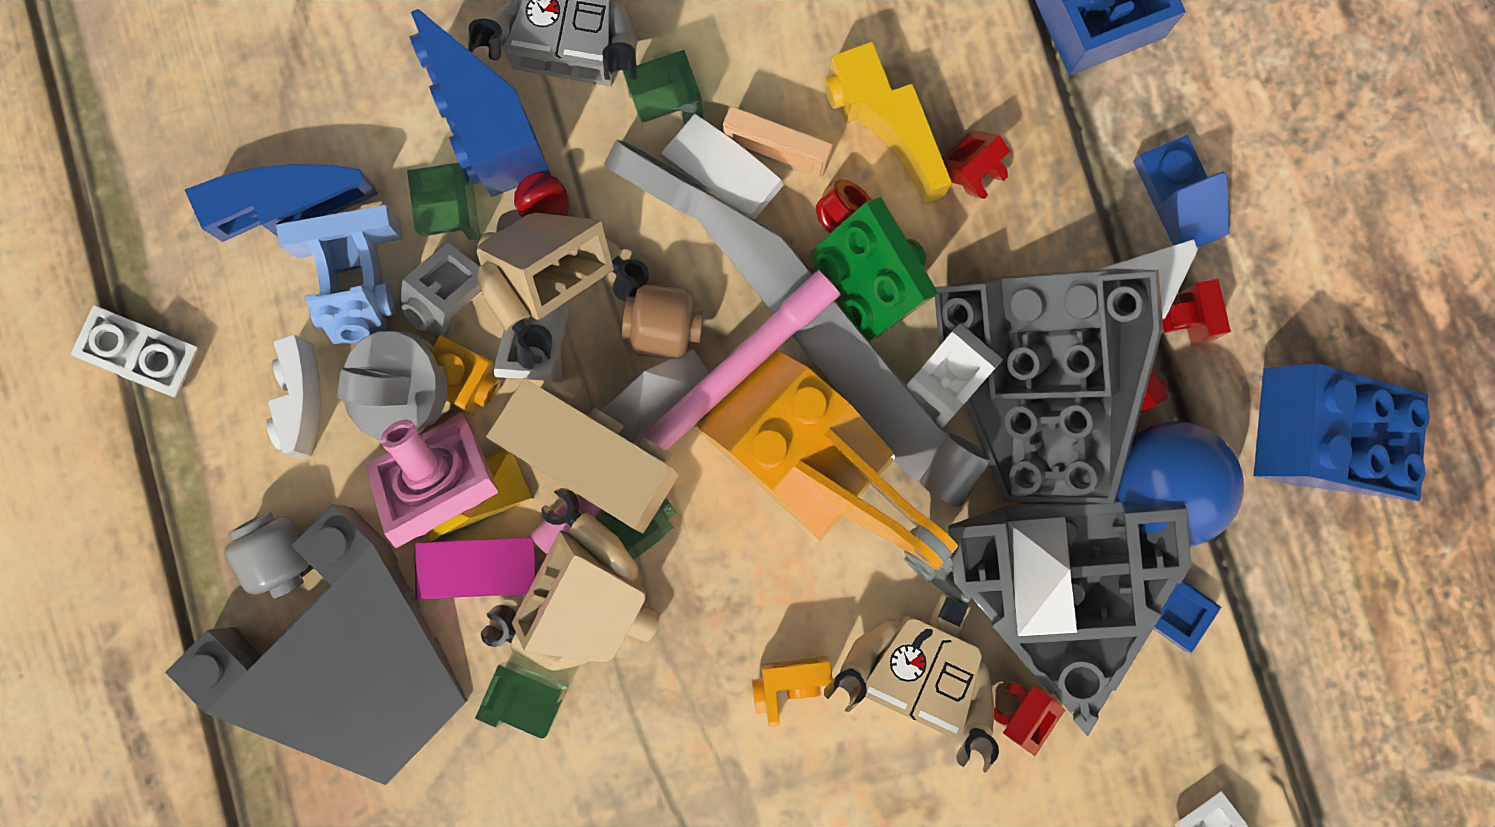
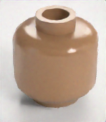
[622,284,703,359]

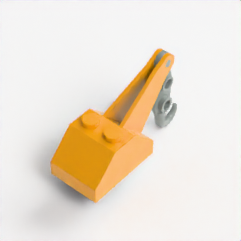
[696,350,971,603]

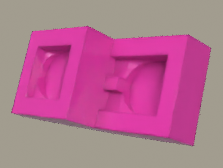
[414,538,535,600]

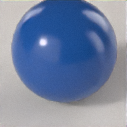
[1117,421,1244,547]

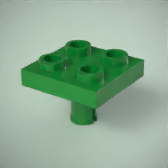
[806,197,939,343]

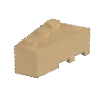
[486,378,679,533]

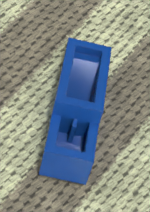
[185,164,378,242]

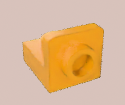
[431,335,501,415]
[752,656,833,727]

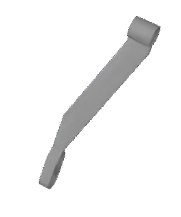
[604,139,991,507]

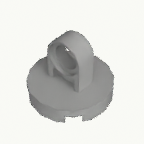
[336,331,447,440]

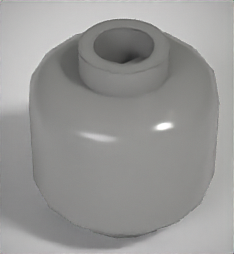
[224,511,310,599]

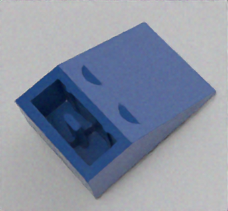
[1035,0,1186,76]
[409,9,551,197]
[1253,363,1430,501]

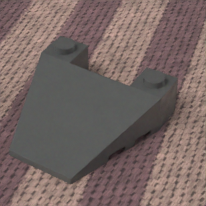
[165,504,467,785]

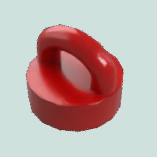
[514,173,570,218]
[816,179,872,234]

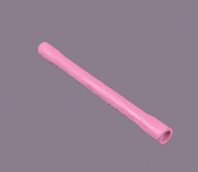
[531,270,841,554]

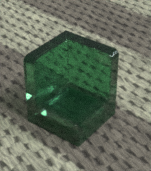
[622,50,703,124]
[407,163,480,240]
[475,661,568,739]

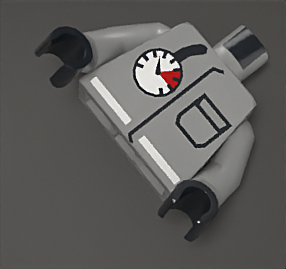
[468,0,638,87]

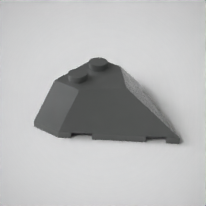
[948,500,1191,736]

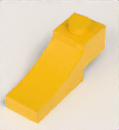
[824,41,952,205]

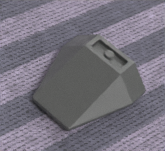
[935,268,1163,503]

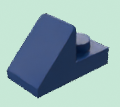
[1133,135,1230,248]

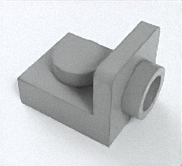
[400,242,481,338]

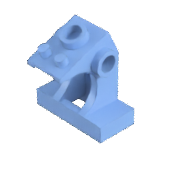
[276,205,403,345]

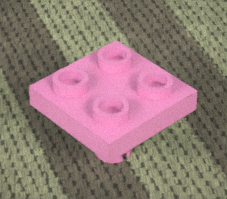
[365,412,499,548]

